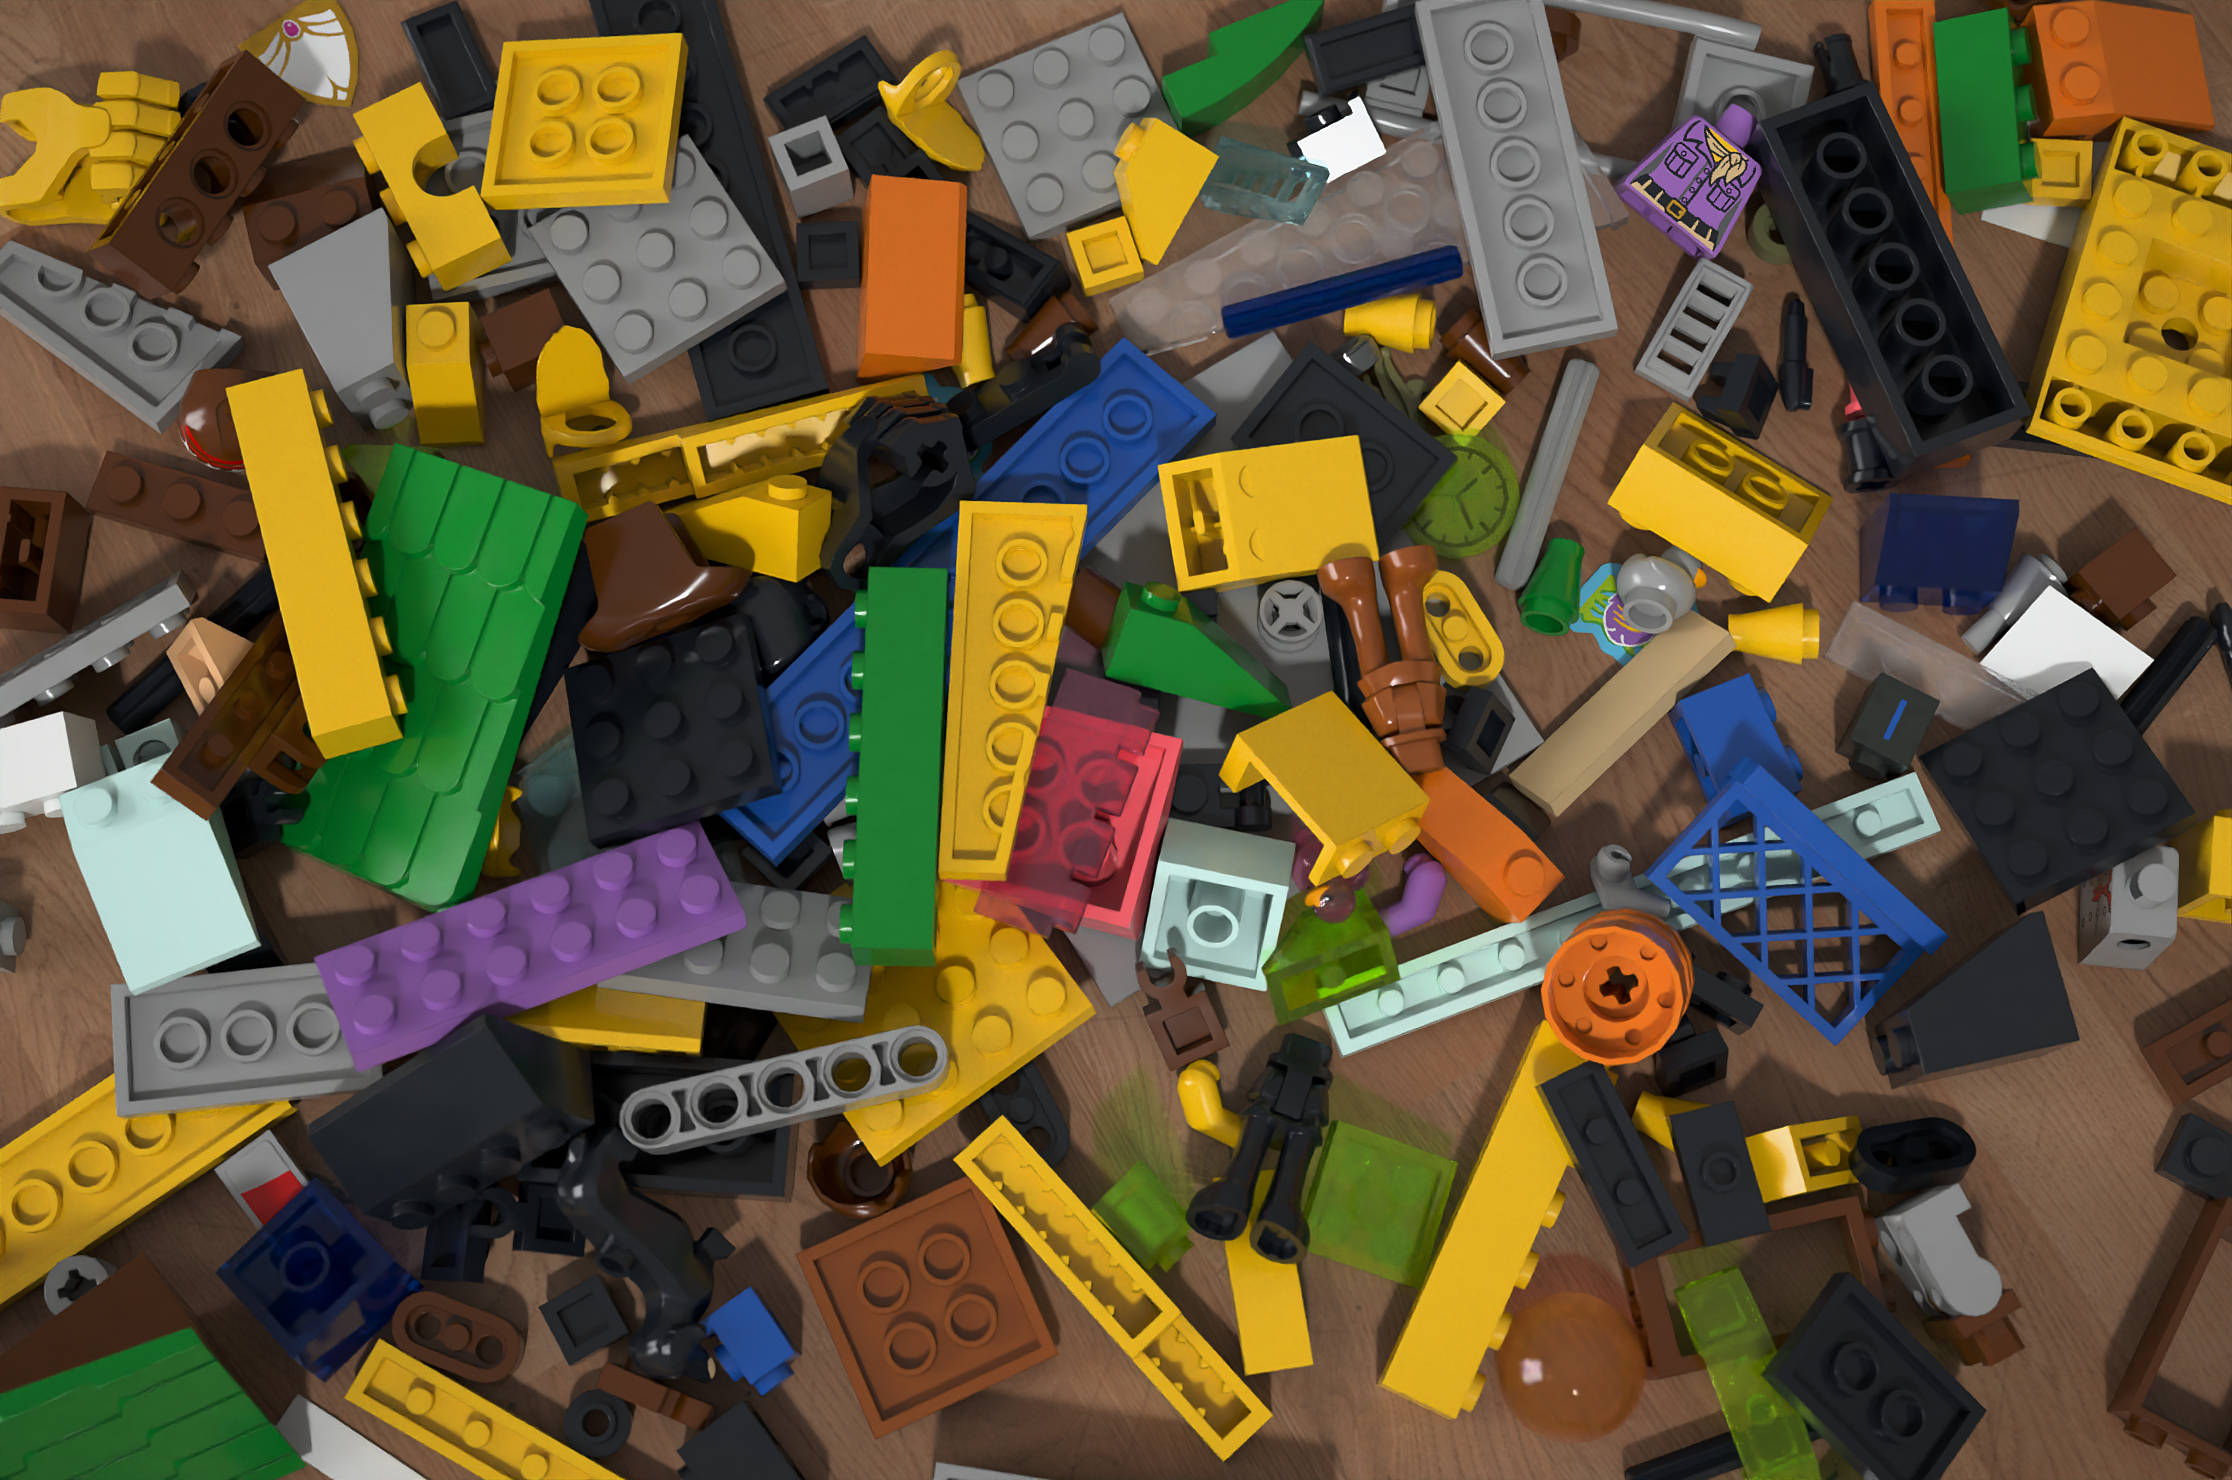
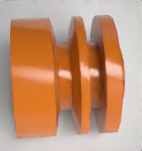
[1541,907,1695,1066]

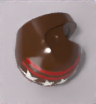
[177,369,282,472]

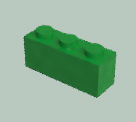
[1933,7,2042,215]

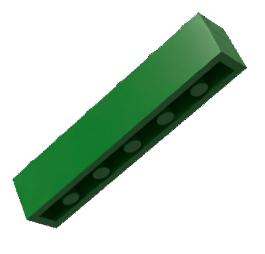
[839,567,950,967]

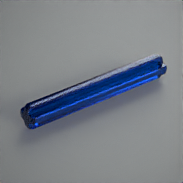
[1220,245,1463,339]

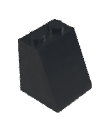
[1872,911,2080,1089]

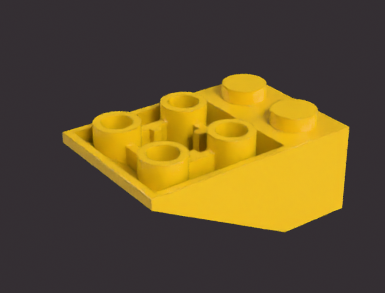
[1157,435,1380,593]

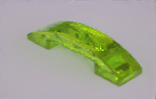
[1673,1265,1822,1480]

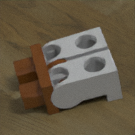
[1873,1183,2025,1366]

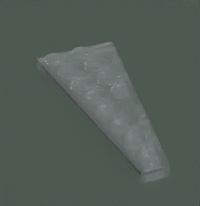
[1108,119,1630,356]

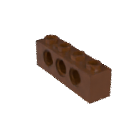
[87,50,306,300]

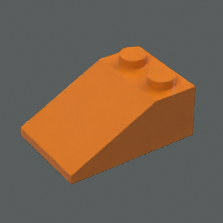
[2019,0,2215,143]

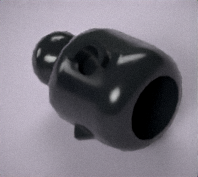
[716,574,830,688]

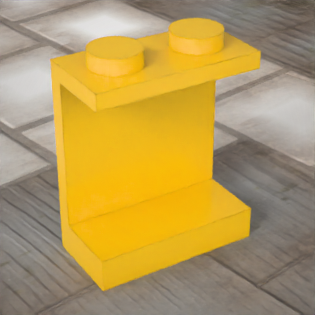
[1218,690,1431,887]

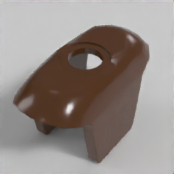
[578,501,753,653]

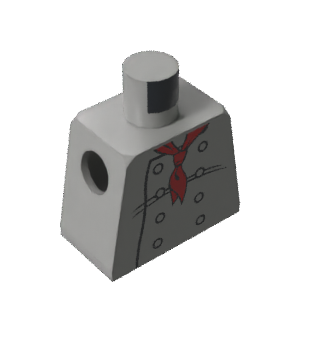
[2078,846,2179,970]

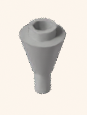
[1960,552,2068,655]

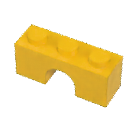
[353,82,512,293]

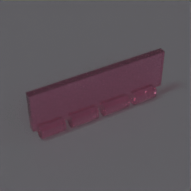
[973,668,1160,939]

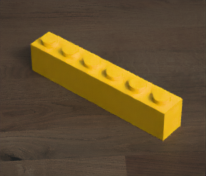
[226,368,409,760]
[1376,1020,1618,1419]

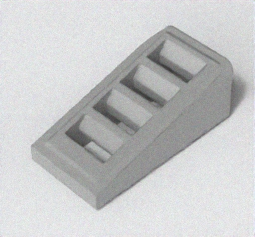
[1634,258,1754,402]

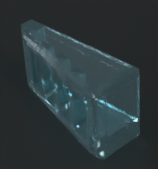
[1198,136,1331,226]

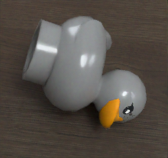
[1616,546,1707,634]

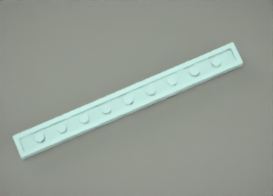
[1317,772,1941,1059]

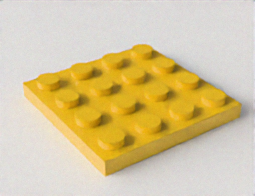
[772,878,1096,1167]

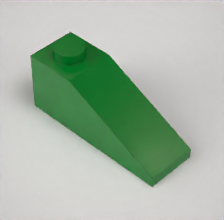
[1101,581,1292,719]

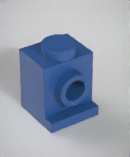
[699,1286,801,1397]

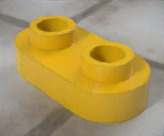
[1423,571,1505,692]

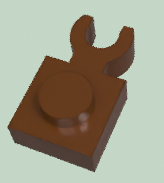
[1135,947,1230,1072]
[595,1356,717,1431]

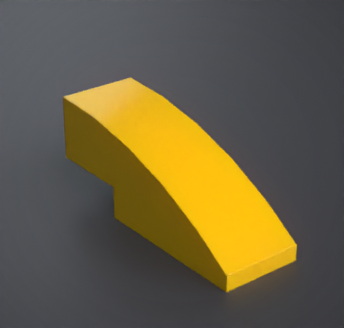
[1213,1169,1313,1376]

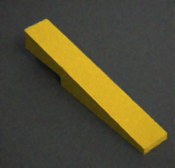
[550,373,929,523]
[953,1115,1273,1463]

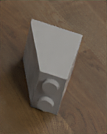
[268,207,416,433]

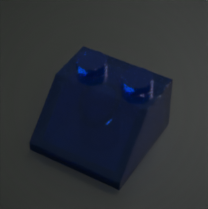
[1860,493,2020,616]
[215,1177,424,1383]

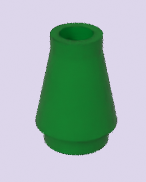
[1518,538,1585,636]

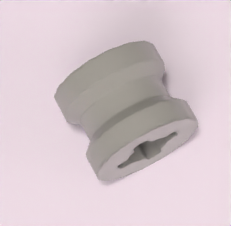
[1257,580,1323,654]
[44,1255,119,1315]

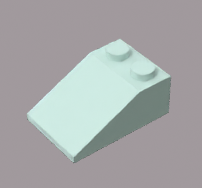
[58,751,261,996]

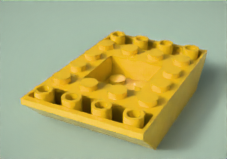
[2024,116,2232,505]

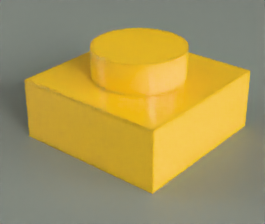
[2023,138,2092,208]
[1066,216,1144,297]
[1417,358,1507,447]

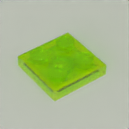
[1303,1120,1458,1289]

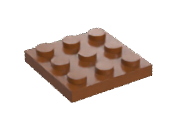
[796,1176,1059,1440]

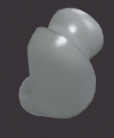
[1590,844,1671,922]

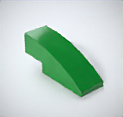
[1162,0,1325,139]

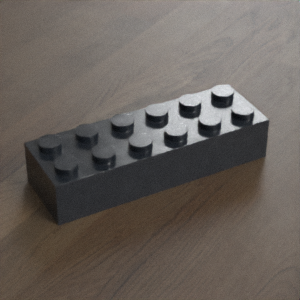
[1743,81,2032,482]

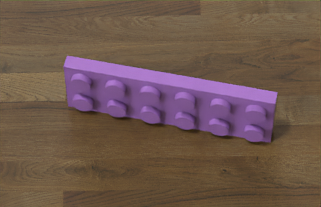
[314,819,747,1073]

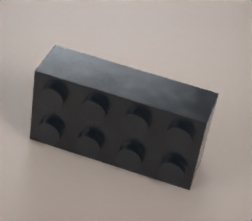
[516,1050,802,1203]

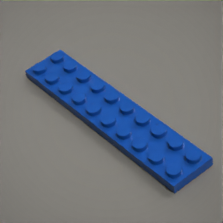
[718,337,1217,867]

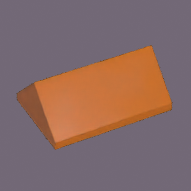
[856,175,967,385]

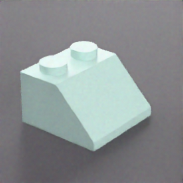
[1139,818,1296,992]

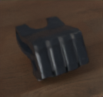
[814,392,976,591]

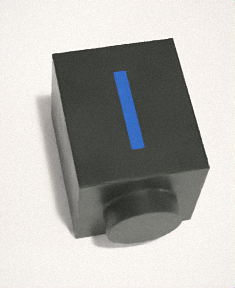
[1836,672,1940,781]

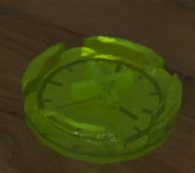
[1404,434,1520,560]

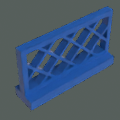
[1644,755,1949,1046]

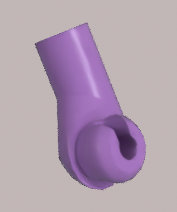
[1369,853,1447,942]

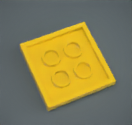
[480,33,689,211]

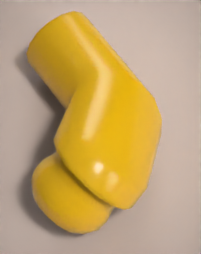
[1177,1059,1242,1149]

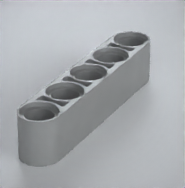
[620,1026,950,1155]

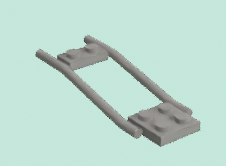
[1298,0,1815,184]

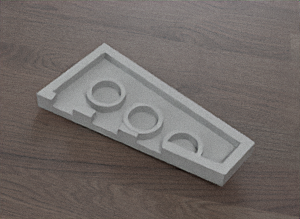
[0,240,246,434]

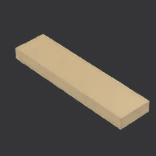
[1509,609,1736,817]

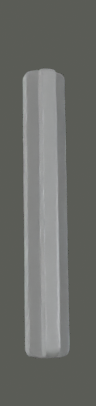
[1494,358,1600,591]

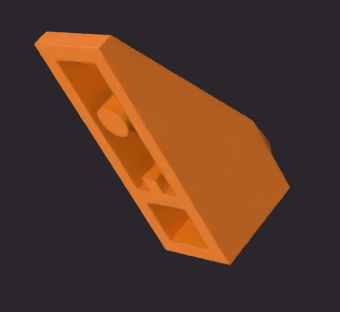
[1411,766,1565,923]

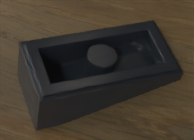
[964,211,1072,324]

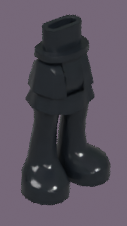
[1186,1033,1334,1264]

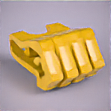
[0,71,181,226]

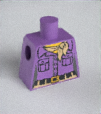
[1609,104,1763,262]

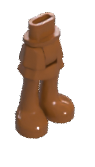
[1316,545,1447,777]

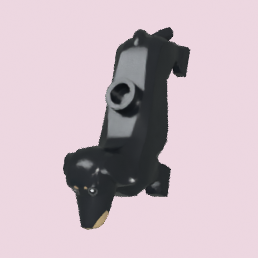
[555,1126,736,1384]

